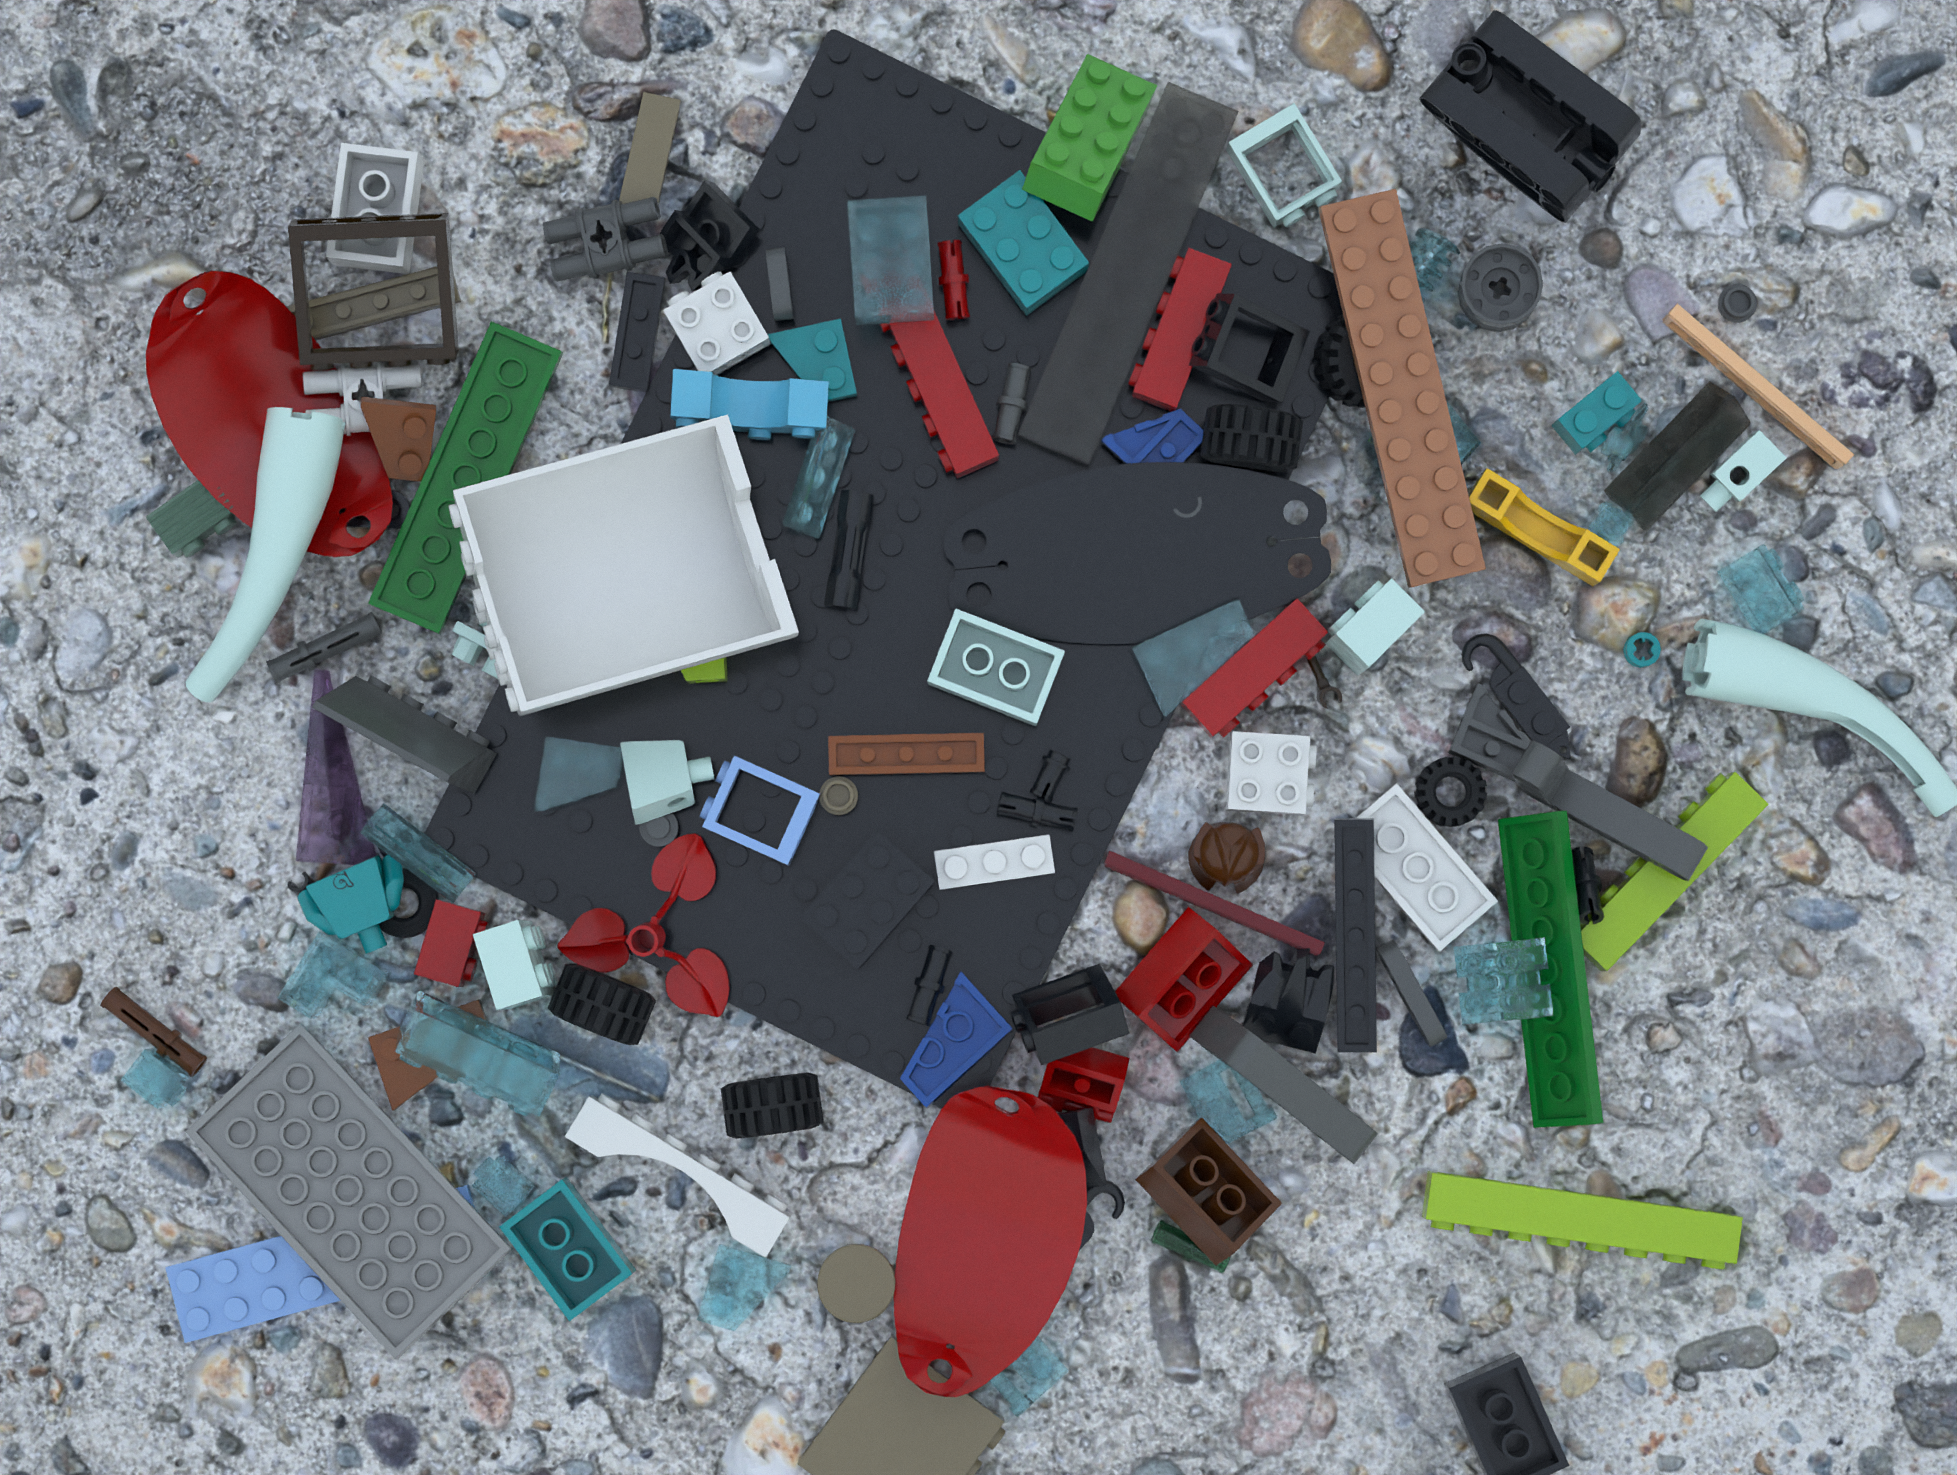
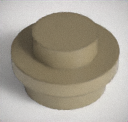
[819,776,858,815]

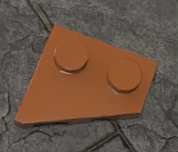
[360,396,436,482]

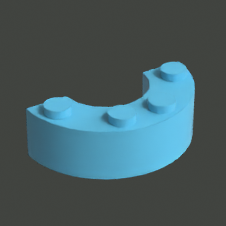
[670,369,829,440]

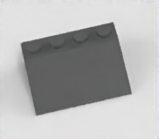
[312,675,497,794]

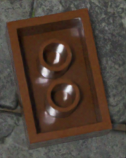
[1135,1117,1282,1266]

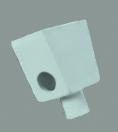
[1700,430,1787,512]
[620,740,714,825]

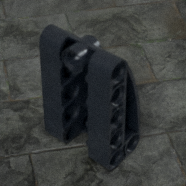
[1419,10,1641,223]

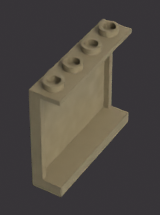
[797,1334,1006,1475]

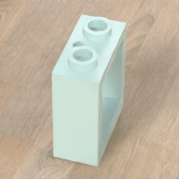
[1226,103,1342,228]

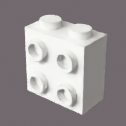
[663,272,771,375]
[1225,731,1316,815]

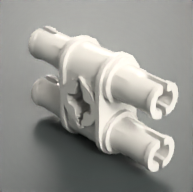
[303,362,421,436]

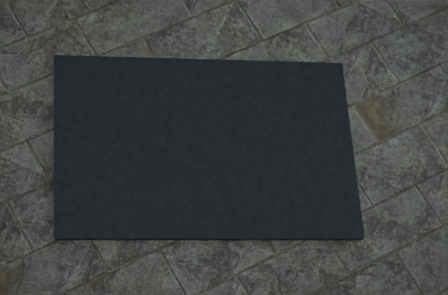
[420,29,1343,1109]

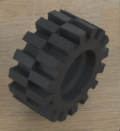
[1414,756,1487,827]

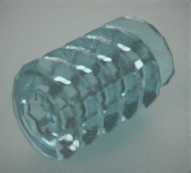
[1409,228,1460,303]

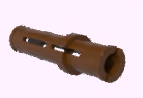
[100,987,207,1077]

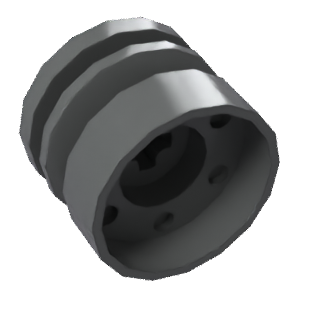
[1458,243,1543,332]

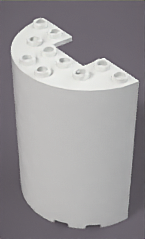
[448,415,799,716]

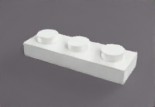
[934,835,1055,890]

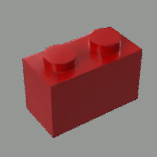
[414,899,489,987]

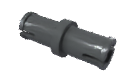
[992,363,1032,444]

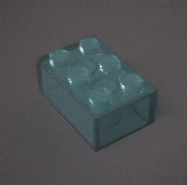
[848,196,934,325]

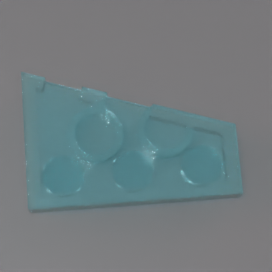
[1132,599,1254,718]

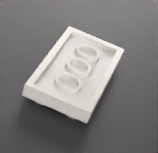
[1356,783,1498,952]

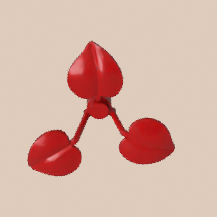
[557,833,730,1017]

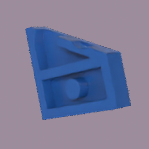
[1101,409,1204,464]

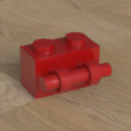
[1037,1047,1130,1123]

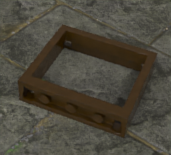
[288,213,459,370]

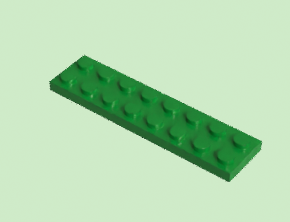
[368,321,563,635]
[1498,810,1604,1128]

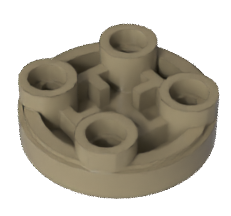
[817,1244,895,1323]

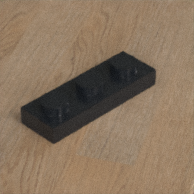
[609,272,666,393]

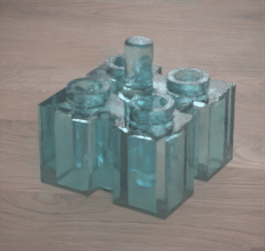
[1454,937,1553,1025]

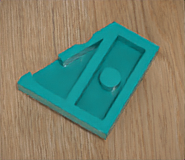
[768,319,857,402]

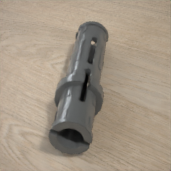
[266,612,382,683]

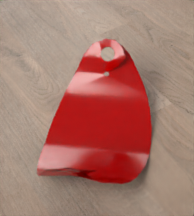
[146,271,393,557]
[894,1085,1087,1397]

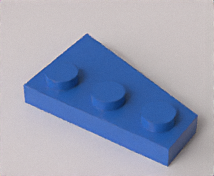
[900,971,1014,1108]

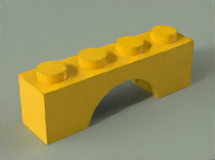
[1468,468,1620,587]

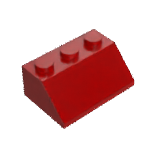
[1115,907,1253,1052]

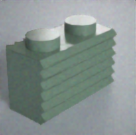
[146,480,237,558]

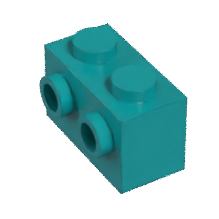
[1551,371,1642,455]

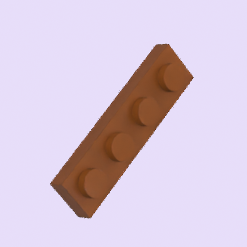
[828,733,985,776]

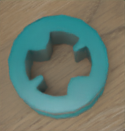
[1623,632,1661,668]

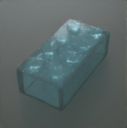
[395,990,560,1116]

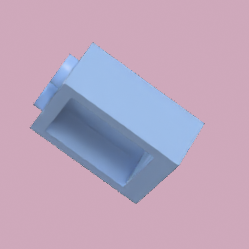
[700,756,821,866]

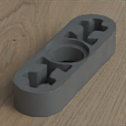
[1376,939,1447,1048]

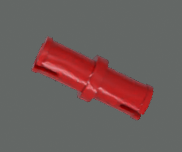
[937,240,970,320]

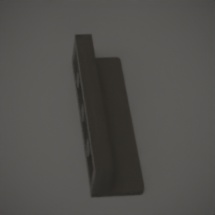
[1604,381,1750,531]

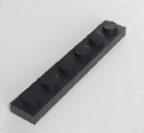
[1334,818,1377,1052]

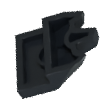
[660,181,759,291]
[1242,948,1334,1054]

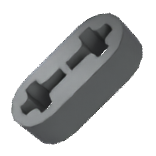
[766,247,794,321]

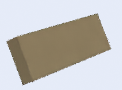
[619,92,682,205]

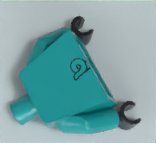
[287,836,404,954]

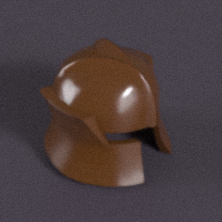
[1188,822,1265,894]

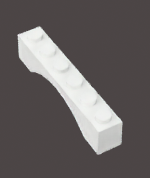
[565,1093,791,1258]

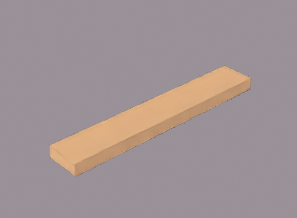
[1662,303,1854,469]

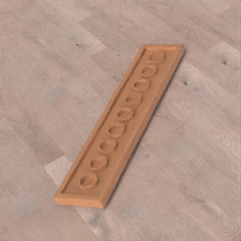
[1318,189,1486,588]

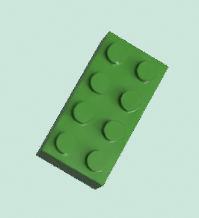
[1022,54,1157,222]

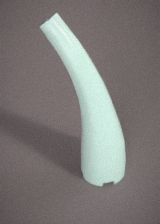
[185,407,345,702]
[1682,619,1957,817]

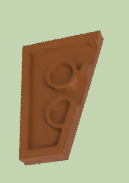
[368,999,492,1111]

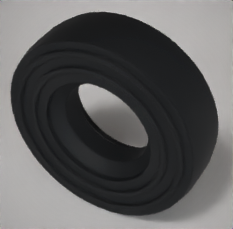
[379,868,439,938]

